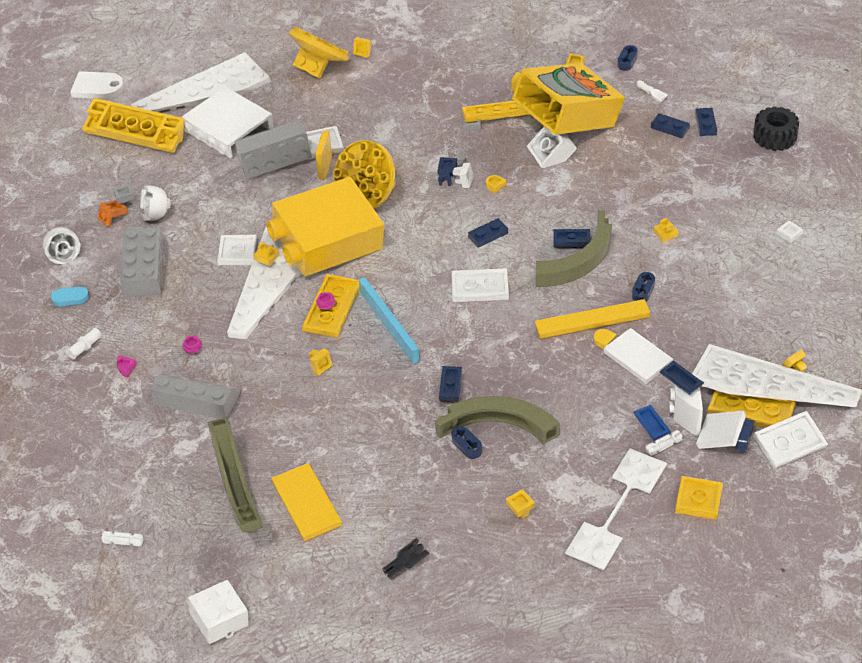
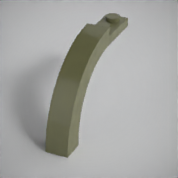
[207,417,263,533]

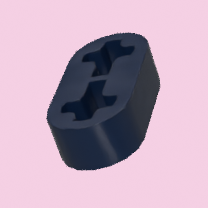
[617,45,638,71]
[632,272,655,302]
[735,418,755,453]
[451,426,482,459]

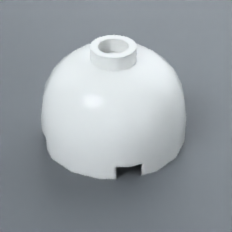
[140,185,171,221]
[42,227,81,264]

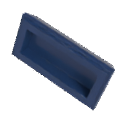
[660,361,704,395]

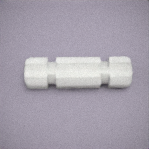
[645,430,683,456]
[102,531,143,546]

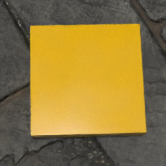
[315,130,332,180]
[675,476,723,520]

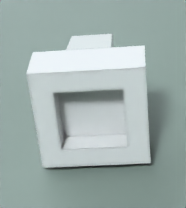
[452,163,474,188]

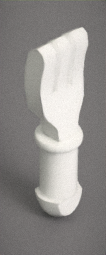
[636,81,668,103]

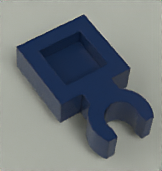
[437,157,458,186]

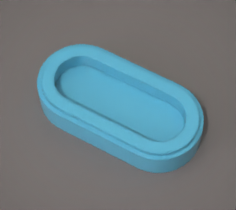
[51,287,89,306]

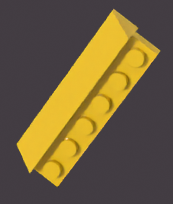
[82,98,185,153]

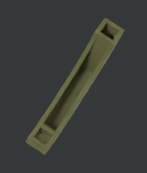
[536,211,612,287]
[435,396,560,444]

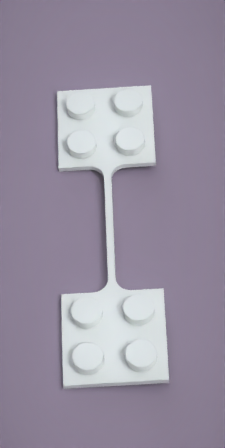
[565,448,667,571]

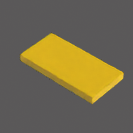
[302,274,360,338]
[707,390,796,428]
[271,463,342,542]

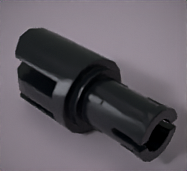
[382,537,430,579]

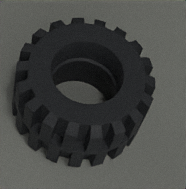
[753,106,799,151]

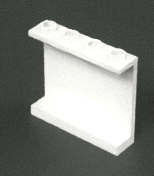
[181,86,274,158]

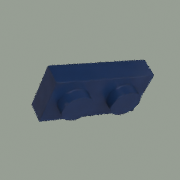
[695,108,717,136]
[651,113,690,138]
[468,218,508,248]
[553,229,590,247]
[439,366,462,402]

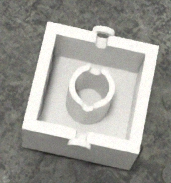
[188,580,249,644]

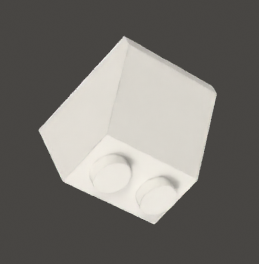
[527,126,577,168]
[669,384,703,436]

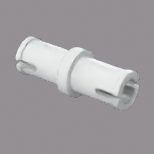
[66,328,102,359]

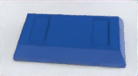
[633,404,671,441]

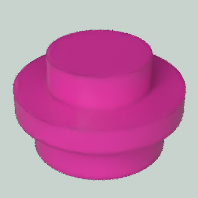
[316,292,335,310]
[183,336,202,354]

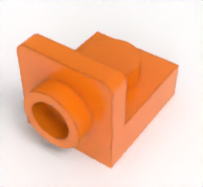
[97,200,128,226]

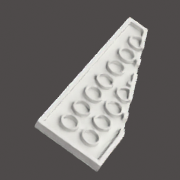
[131,53,271,113]
[227,227,301,339]
[692,344,862,407]

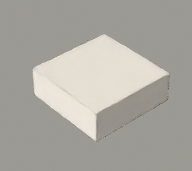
[776,221,803,243]

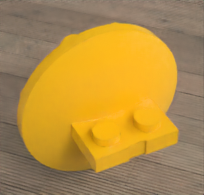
[288,26,349,79]
[333,140,396,209]

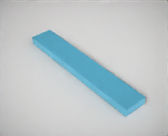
[359,277,420,364]

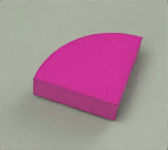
[117,355,137,378]

